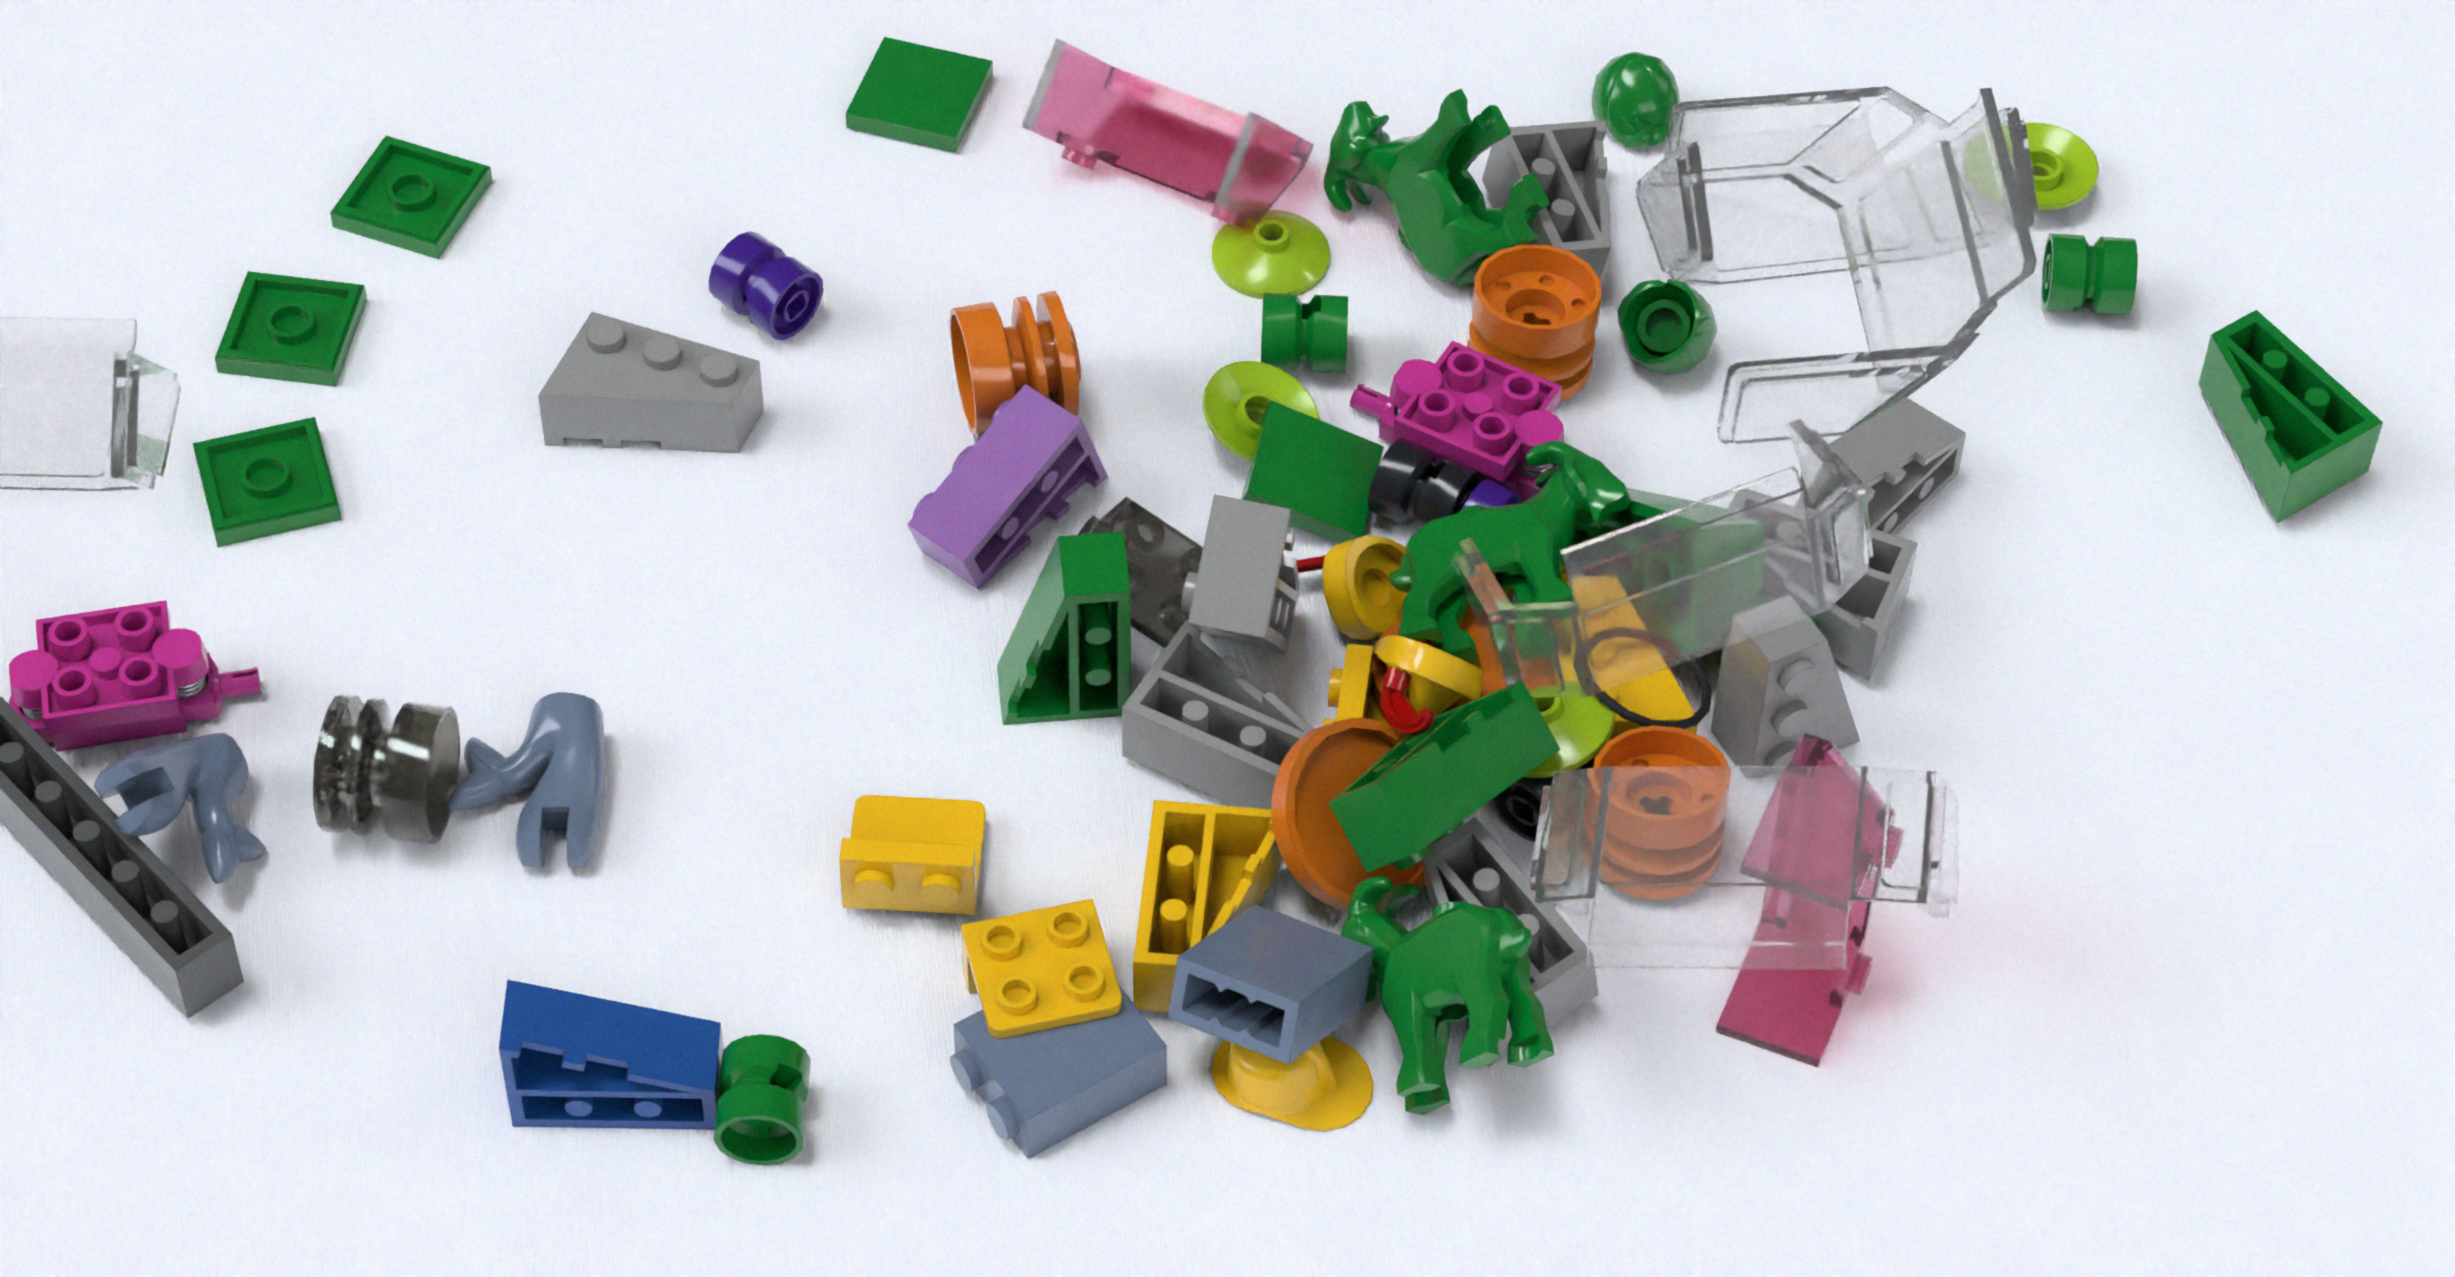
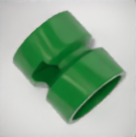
[2041,233,2138,315]
[1261,293,1348,374]
[714,1034,811,1165]

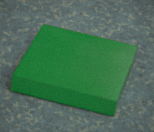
[846,37,993,152]
[330,135,492,259]
[215,271,367,387]
[1241,400,1384,544]
[193,417,342,547]

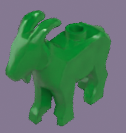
[1324,89,1550,285]
[1389,441,1631,663]
[1340,875,1555,1115]

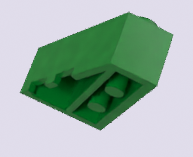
[2198,310,2383,523]
[997,532,1131,725]
[1328,680,1561,873]

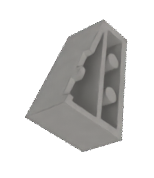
[1482,120,1611,279]
[538,312,764,453]
[1793,397,1966,535]
[1727,485,1918,681]
[1181,494,1300,652]
[1711,586,1860,786]
[1122,620,1315,809]
[1422,817,1598,1067]

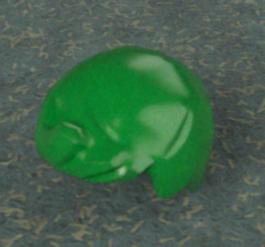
[1592,52,1680,149]
[1617,279,1717,375]

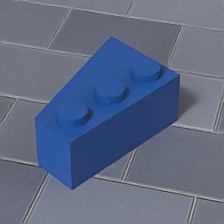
[499,979,724,1130]

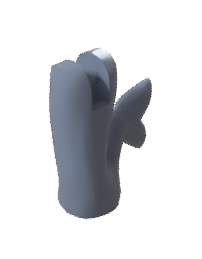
[448,692,606,868]
[94,733,266,884]

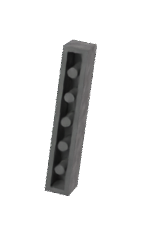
[0,697,244,1019]

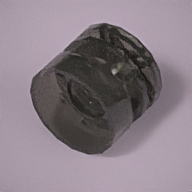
[313,694,460,844]

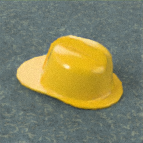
[1211,1036,1374,1131]

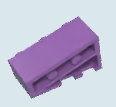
[907,384,1108,589]

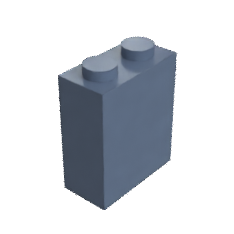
[1168,904,1374,1065]
[950,985,1167,1159]

